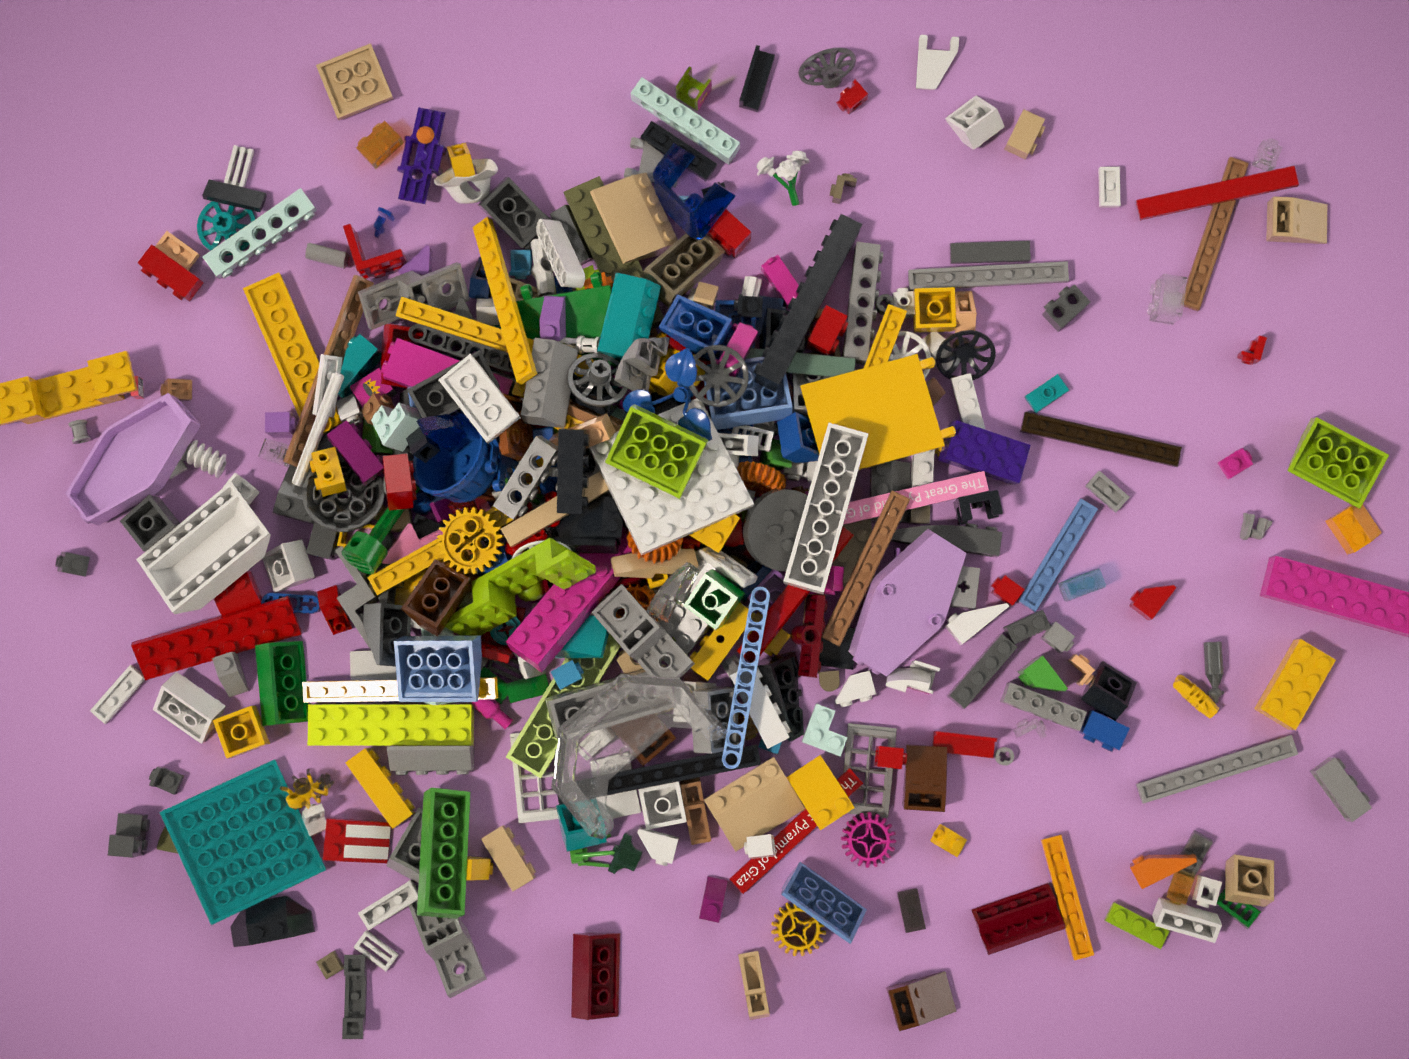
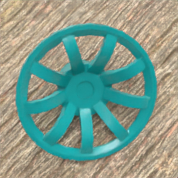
[197,201,256,256]

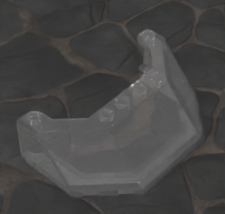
[551,674,728,839]

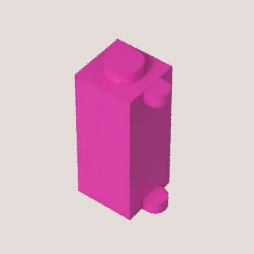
[761,255,799,308]
[716,323,758,377]

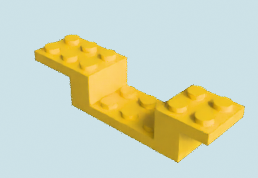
[0,351,138,426]

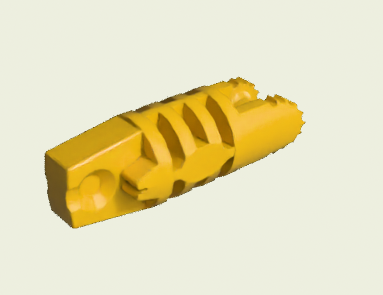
[1173,675,1219,718]

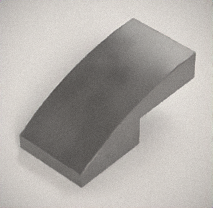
[1179,830,1213,879]

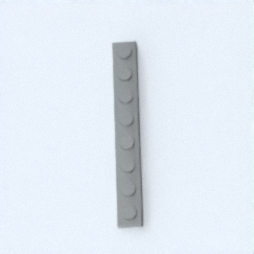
[908,261,1069,291]
[1136,735,1298,804]

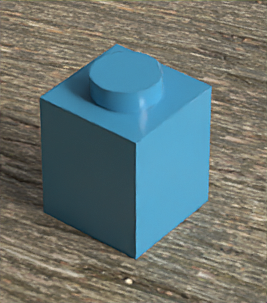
[551,660,584,690]

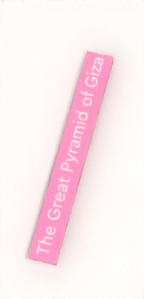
[843,471,989,525]

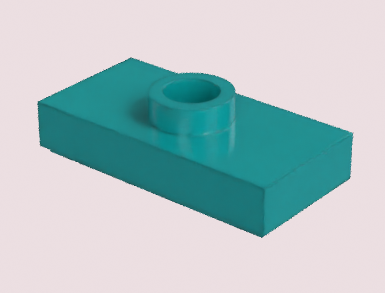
[1024,374,1069,413]

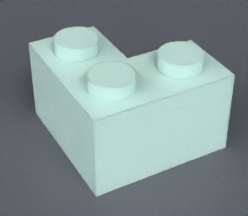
[371,403,425,452]
[801,704,848,757]

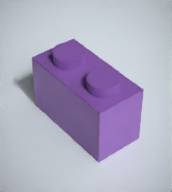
[265,412,299,438]

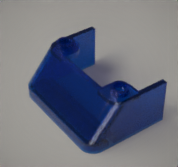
[653,143,736,240]

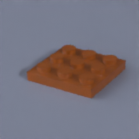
[499,393,534,461]

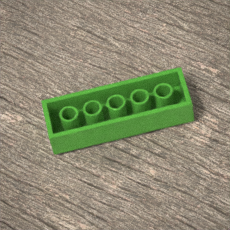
[417,788,470,919]

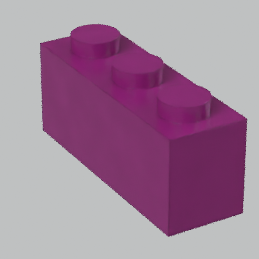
[327,420,384,486]

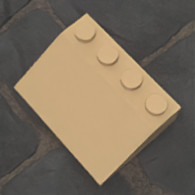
[590,173,678,264]
[704,757,805,852]

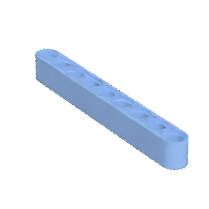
[722,587,770,769]

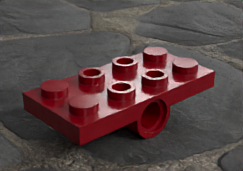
[791,595,827,678]

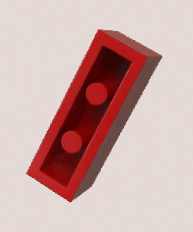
[138,244,204,302]

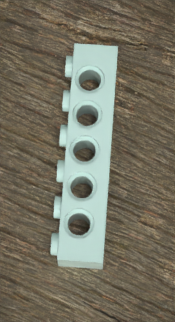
[631,77,740,165]
[203,188,317,279]

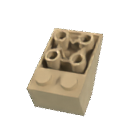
[1266,197,1328,244]

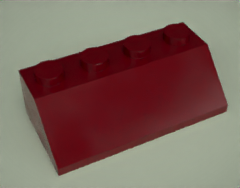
[571,932,620,1020]

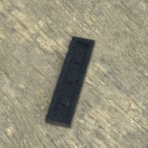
[641,121,717,181]

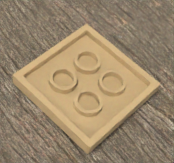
[316,43,394,121]

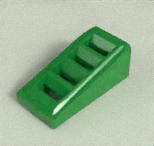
[1217,889,1261,929]

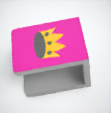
[350,368,397,407]

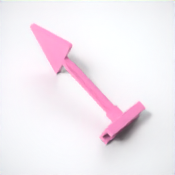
[382,498,492,564]

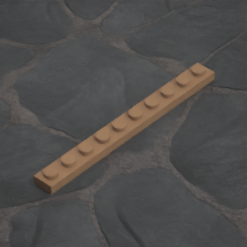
[283,275,374,467]

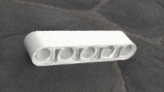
[536,219,585,288]

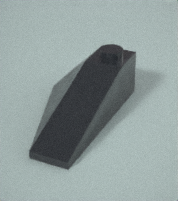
[758,651,804,742]

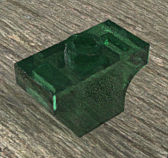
[608,832,643,874]

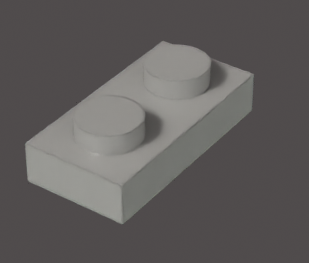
[1085,471,1129,513]

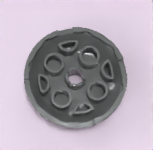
[302,462,384,532]

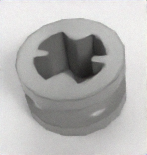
[995,747,1014,766]

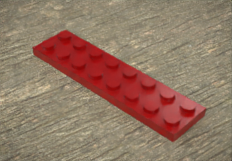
[131,596,302,680]

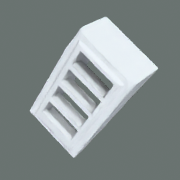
[732,425,774,452]

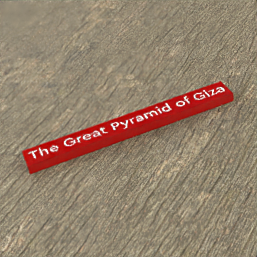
[729,768,863,894]

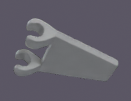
[624,137,680,188]

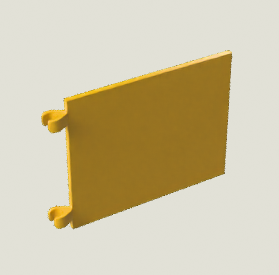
[800,354,956,470]

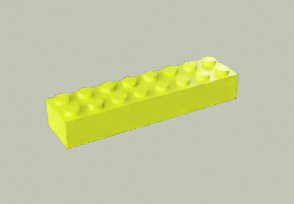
[307,705,474,746]

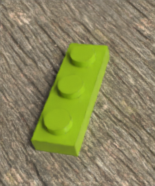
[1104,902,1170,949]

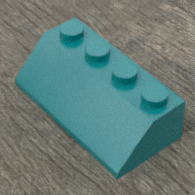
[597,273,661,361]

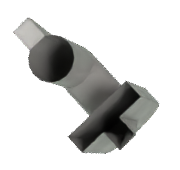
[1240,513,1272,540]

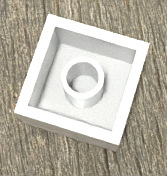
[638,781,687,830]

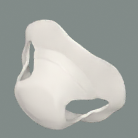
[434,159,498,204]

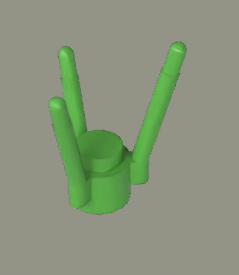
[570,833,615,868]

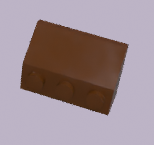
[401,559,471,637]

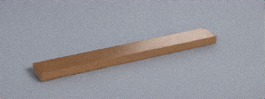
[1179,157,1249,311]
[821,490,910,646]

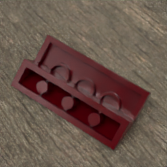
[971,883,1066,955]

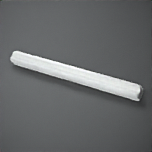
[292,372,344,486]

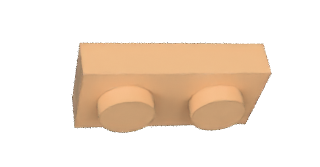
[155,231,200,271]

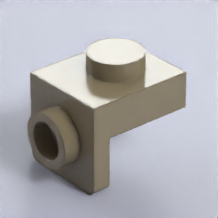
[829,173,857,204]

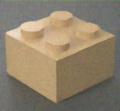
[1225,855,1274,907]

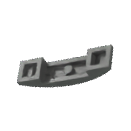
[342,955,367,1039]

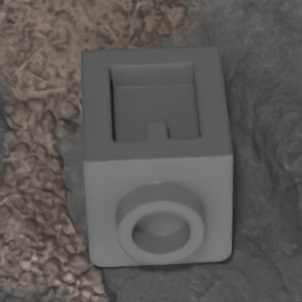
[149,766,184,795]

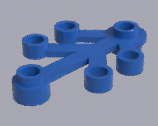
[485,436,522,501]

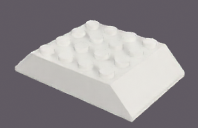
[136,482,271,614]

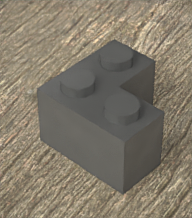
[107,812,150,858]

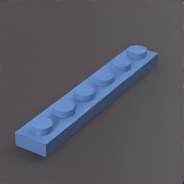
[1018,498,1098,612]

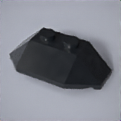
[230,895,315,947]

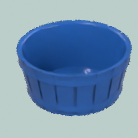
[413,413,499,503]

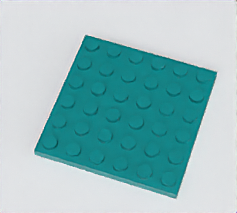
[159,759,326,926]

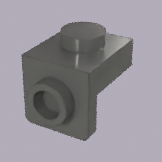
[55,552,90,577]

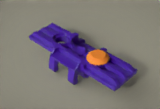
[397,107,447,205]

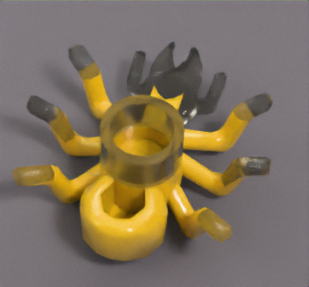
[280,769,334,810]

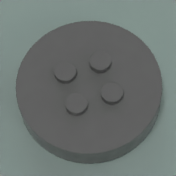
[743,489,808,572]

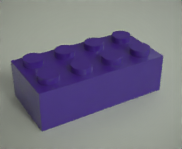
[938,420,1031,485]

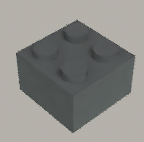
[120,494,180,552]

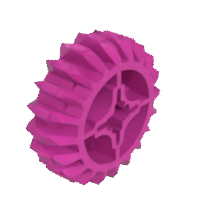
[841,812,896,868]

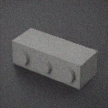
[1310,757,1372,822]

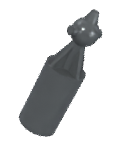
[1203,642,1224,703]

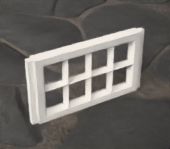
[510,733,564,823]

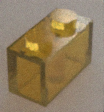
[356,120,404,169]

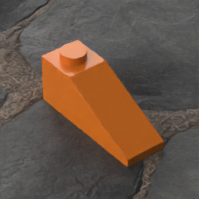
[1130,854,1198,889]

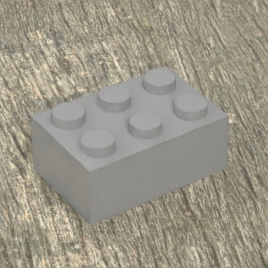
[690,686,740,754]

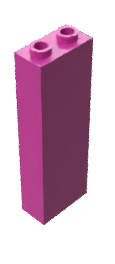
[381,338,513,395]

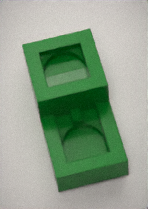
[506,674,549,703]

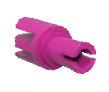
[472,699,513,729]

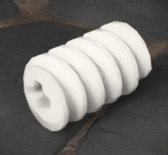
[181,440,227,478]

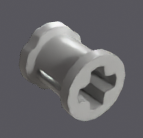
[68,419,91,444]

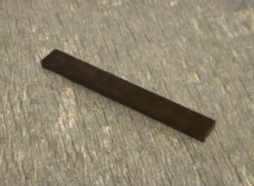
[1020,412,1182,467]

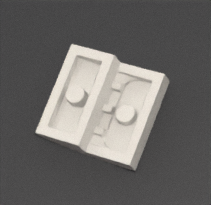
[886,668,931,692]

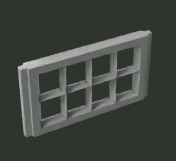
[843,723,897,818]

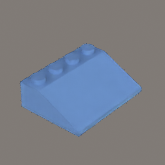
[704,357,793,430]
[394,635,482,702]
[781,862,867,944]

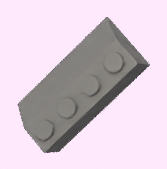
[521,338,578,428]
[387,746,474,775]

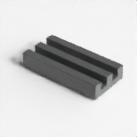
[487,658,525,681]

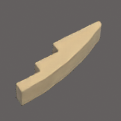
[611,549,699,578]

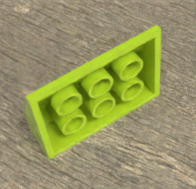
[605,404,709,499]
[1287,417,1389,509]

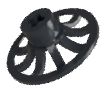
[936,330,996,380]

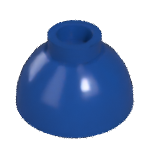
[411,489,432,515]

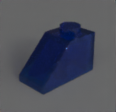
[416,414,467,452]

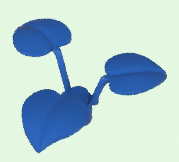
[623,348,712,441]

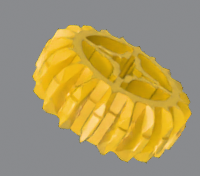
[771,902,826,956]

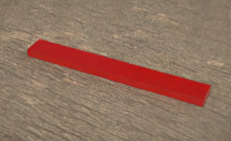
[1136,166,1299,221]
[737,526,854,663]

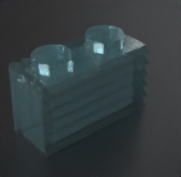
[1058,568,1106,602]

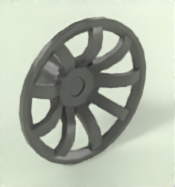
[798,47,856,88]
[689,345,748,407]
[568,353,628,406]

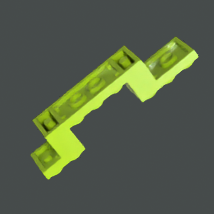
[445,538,596,636]

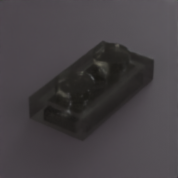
[897,888,926,933]

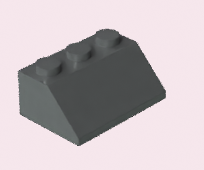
[870,460,910,523]

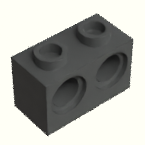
[1042,284,1090,332]

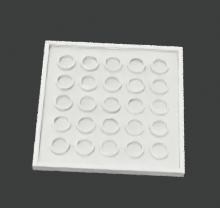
[589,398,754,556]

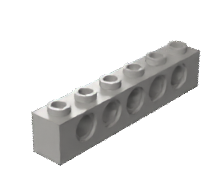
[842,242,883,365]

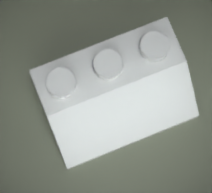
[153,672,226,744]

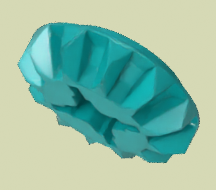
[490,616,521,645]

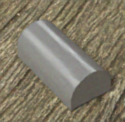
[305,243,350,269]

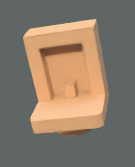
[1068,654,1095,686]

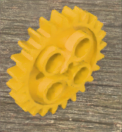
[437,507,504,574]

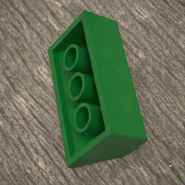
[255,641,309,726]

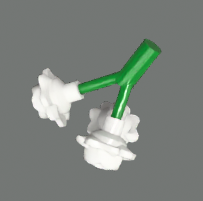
[756,151,810,206]

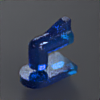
[373,207,395,238]

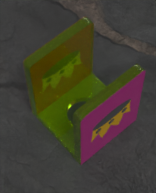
[675,66,712,111]

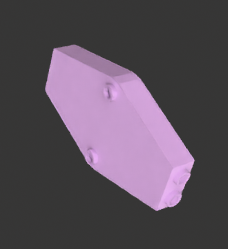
[65,393,201,526]
[849,529,966,676]

